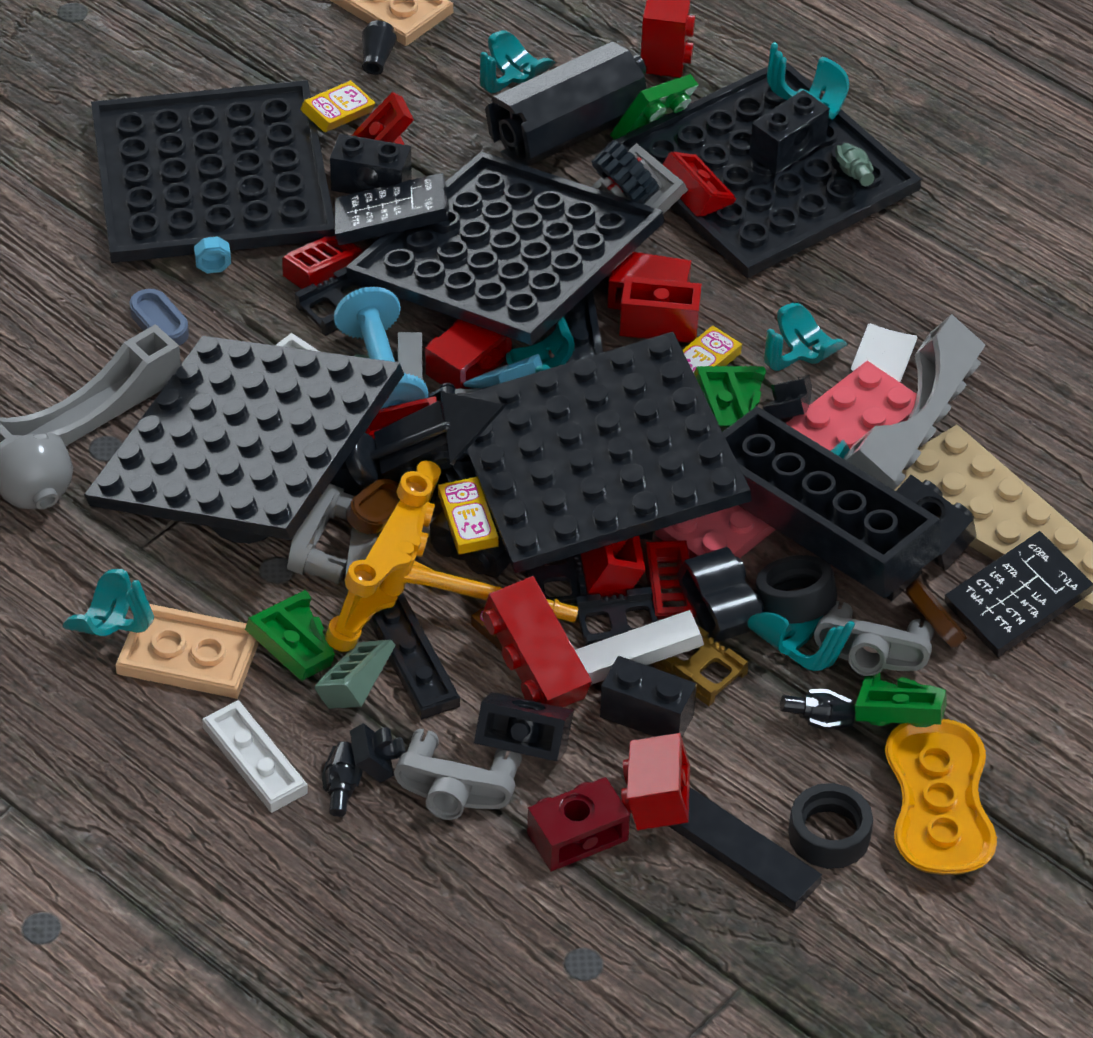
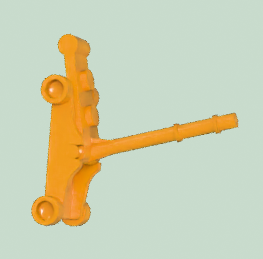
[325,460,578,652]

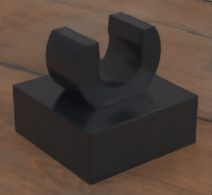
[350,723,405,783]

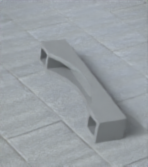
[843,314,985,490]
[0,324,181,449]

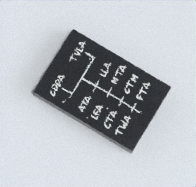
[335,173,448,245]
[945,531,1093,657]

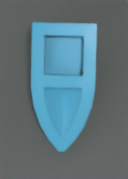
[463,354,543,389]

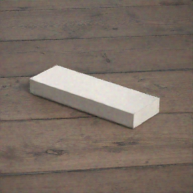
[575,610,704,685]
[202,700,308,813]

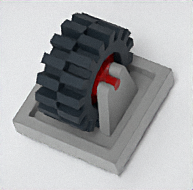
[591,140,688,214]

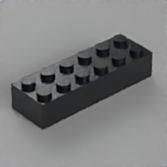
[723,406,940,599]

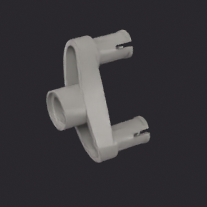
[287,484,354,585]
[814,601,934,676]
[394,729,522,820]

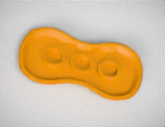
[885,719,997,875]

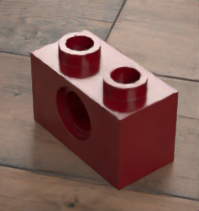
[527,777,630,872]

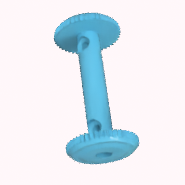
[334,287,429,408]

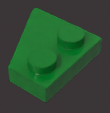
[610,74,699,140]
[694,366,766,432]
[245,590,335,681]
[855,673,947,727]

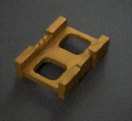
[651,625,748,706]

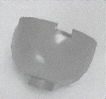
[0,432,73,509]

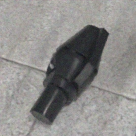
[780,689,855,730]
[322,742,363,817]

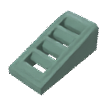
[315,640,395,709]

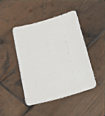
[851,323,918,382]

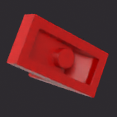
[351,91,414,145]

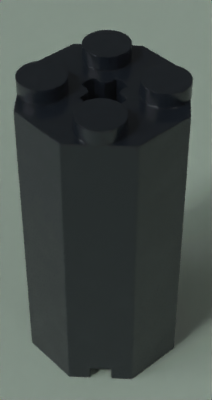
[485,41,647,167]

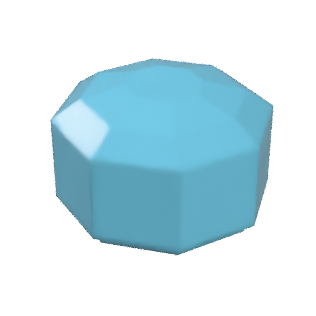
[194,237,231,274]

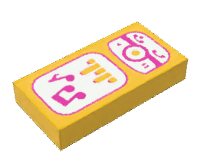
[300,80,376,133]
[683,325,742,373]
[438,477,498,555]

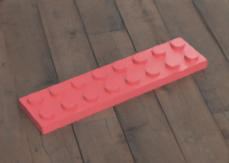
[655,360,917,559]

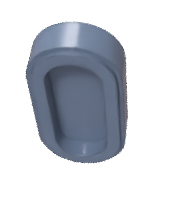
[130,289,189,346]

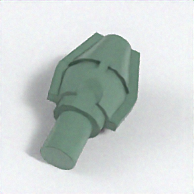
[835,143,874,186]

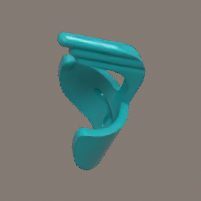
[480,30,556,93]
[767,42,849,119]
[764,303,848,371]
[506,316,575,373]
[63,569,154,636]
[747,612,855,671]

